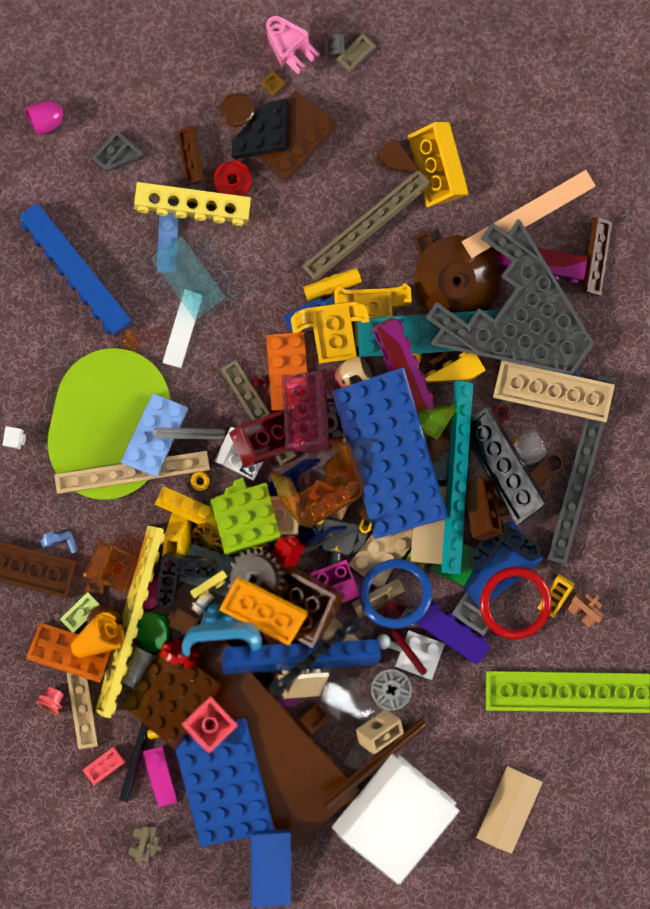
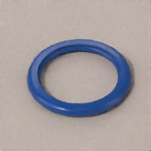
[359,559,433,628]

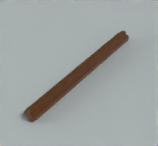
[321,718,427,810]

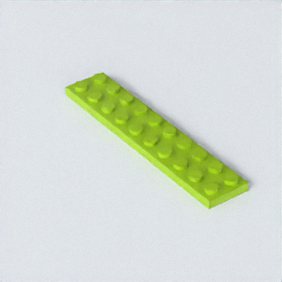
[486,671,650,713]

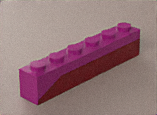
[489,247,588,285]
[371,318,441,432]

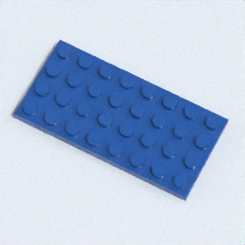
[332,368,448,539]

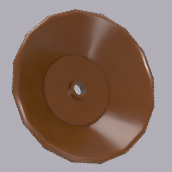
[414,235,501,313]

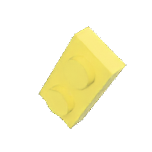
[190,570,227,599]

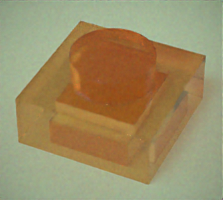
[123,329,139,351]

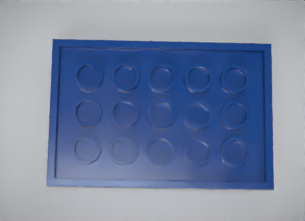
[175,717,275,847]

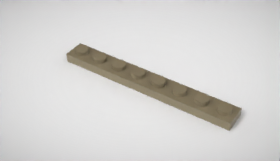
[302,169,431,281]

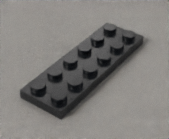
[469,406,548,525]

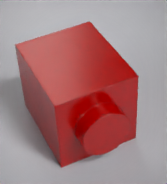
[273,535,305,567]

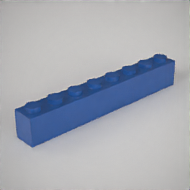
[19,203,133,336]
[222,639,381,674]

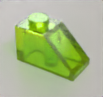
[418,403,457,440]

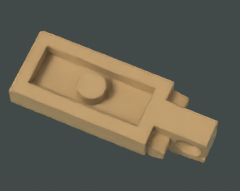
[352,579,405,618]

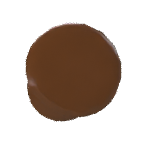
[221,93,255,127]

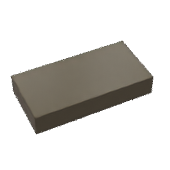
[336,33,376,73]

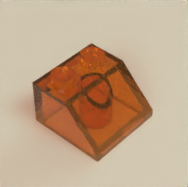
[83,540,139,593]

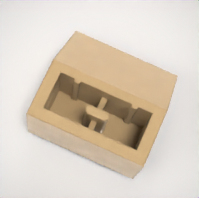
[275,669,329,699]

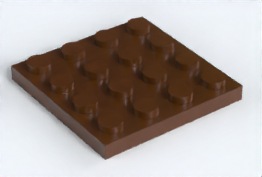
[122,649,220,750]

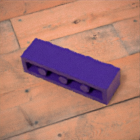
[415,601,491,665]

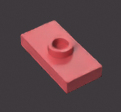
[83,746,126,786]

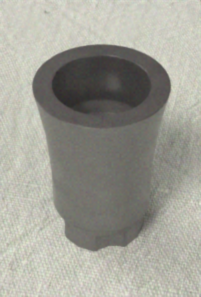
[121,643,157,688]

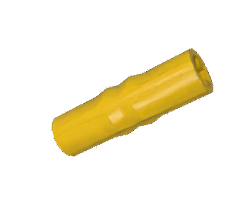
[303,267,362,302]

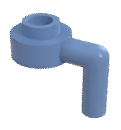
[40,531,79,554]

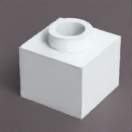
[2,426,26,449]

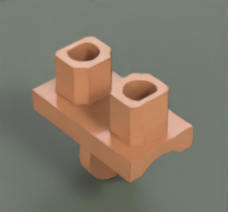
[568,592,604,627]

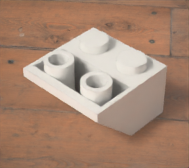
[214,427,263,480]

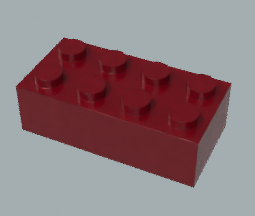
[229,404,316,468]

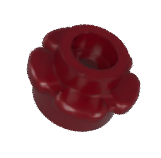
[493,405,510,424]

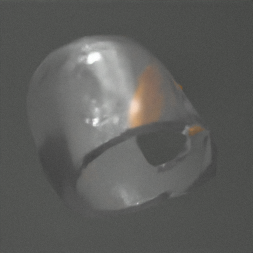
[511,427,547,466]

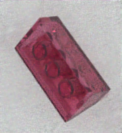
[282,371,330,453]

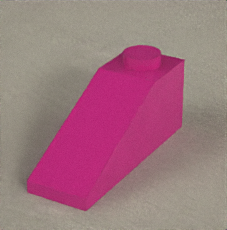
[143,745,177,807]

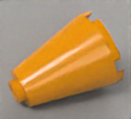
[71,612,125,658]

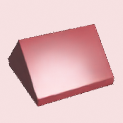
[182,697,238,753]

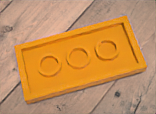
[219,576,308,645]

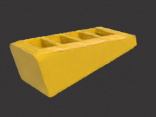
[537,574,575,618]

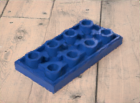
[251,830,291,908]

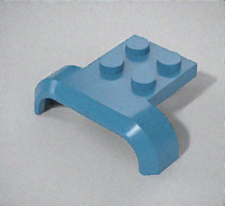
[182,604,262,656]

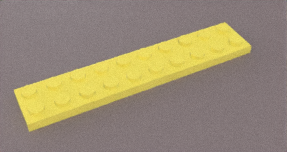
[95,526,165,718]

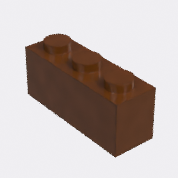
[466,476,503,541]

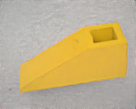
[425,352,486,383]
[162,513,193,557]

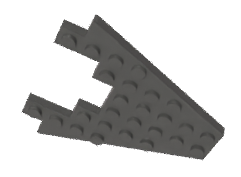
[425,219,594,375]

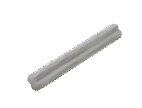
[154,427,225,440]

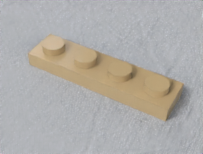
[66,672,98,749]

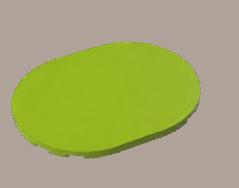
[48,348,170,500]

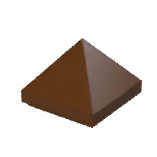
[429,352,449,371]

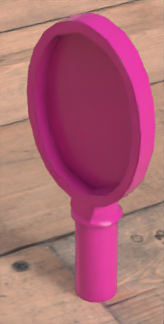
[142,559,173,610]

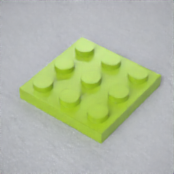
[211,483,281,556]

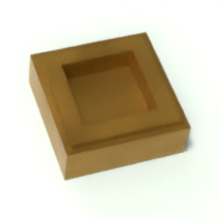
[259,70,286,97]

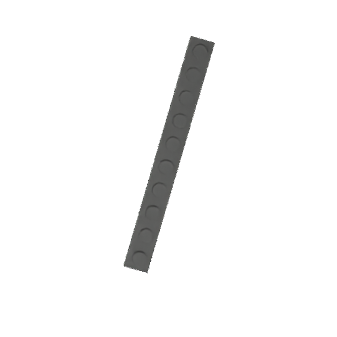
[547,375,616,565]

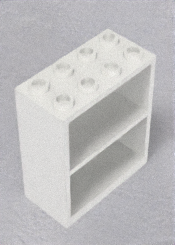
[332,754,459,885]

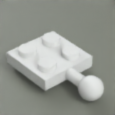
[377,630,445,680]

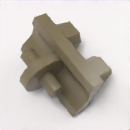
[128,826,162,863]

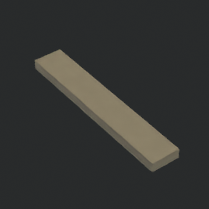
[220,359,297,466]

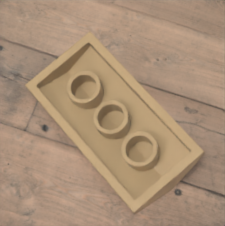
[476,766,543,854]

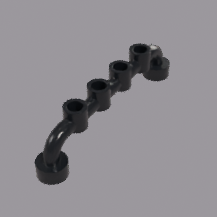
[269,618,359,696]

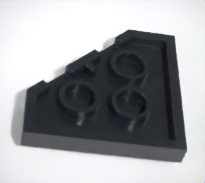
[231,98,289,160]

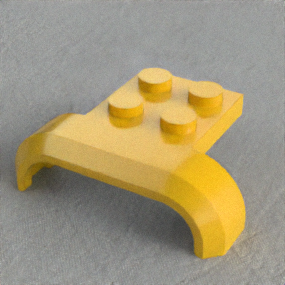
[334,283,412,347]
[291,301,369,364]

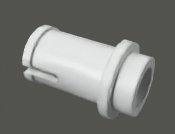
[191,594,215,615]

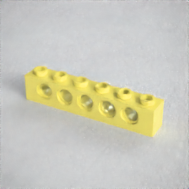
[134,182,251,226]

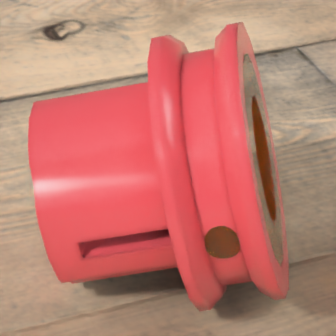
[36,687,64,715]

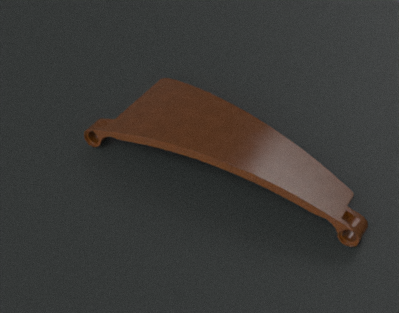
[197,621,362,852]

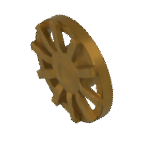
[191,523,224,556]

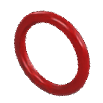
[480,567,552,639]

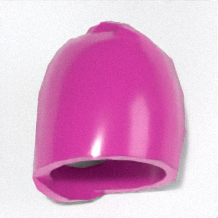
[25,101,63,136]

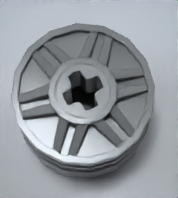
[371,669,412,711]

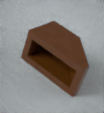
[376,138,418,174]

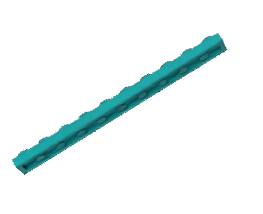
[441,380,473,575]

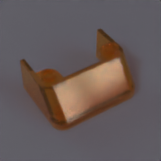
[271,438,363,528]

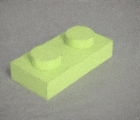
[60,592,100,633]

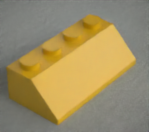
[408,122,469,207]

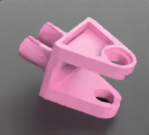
[266,16,320,75]

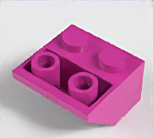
[310,560,359,603]

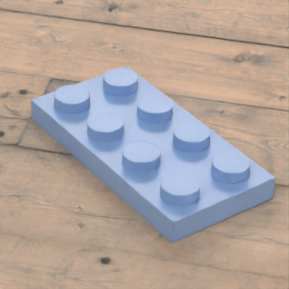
[121,393,188,478]

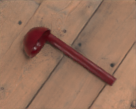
[379,600,427,675]

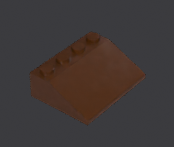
[257,91,337,183]
[277,562,345,649]

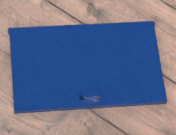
[463,521,544,608]

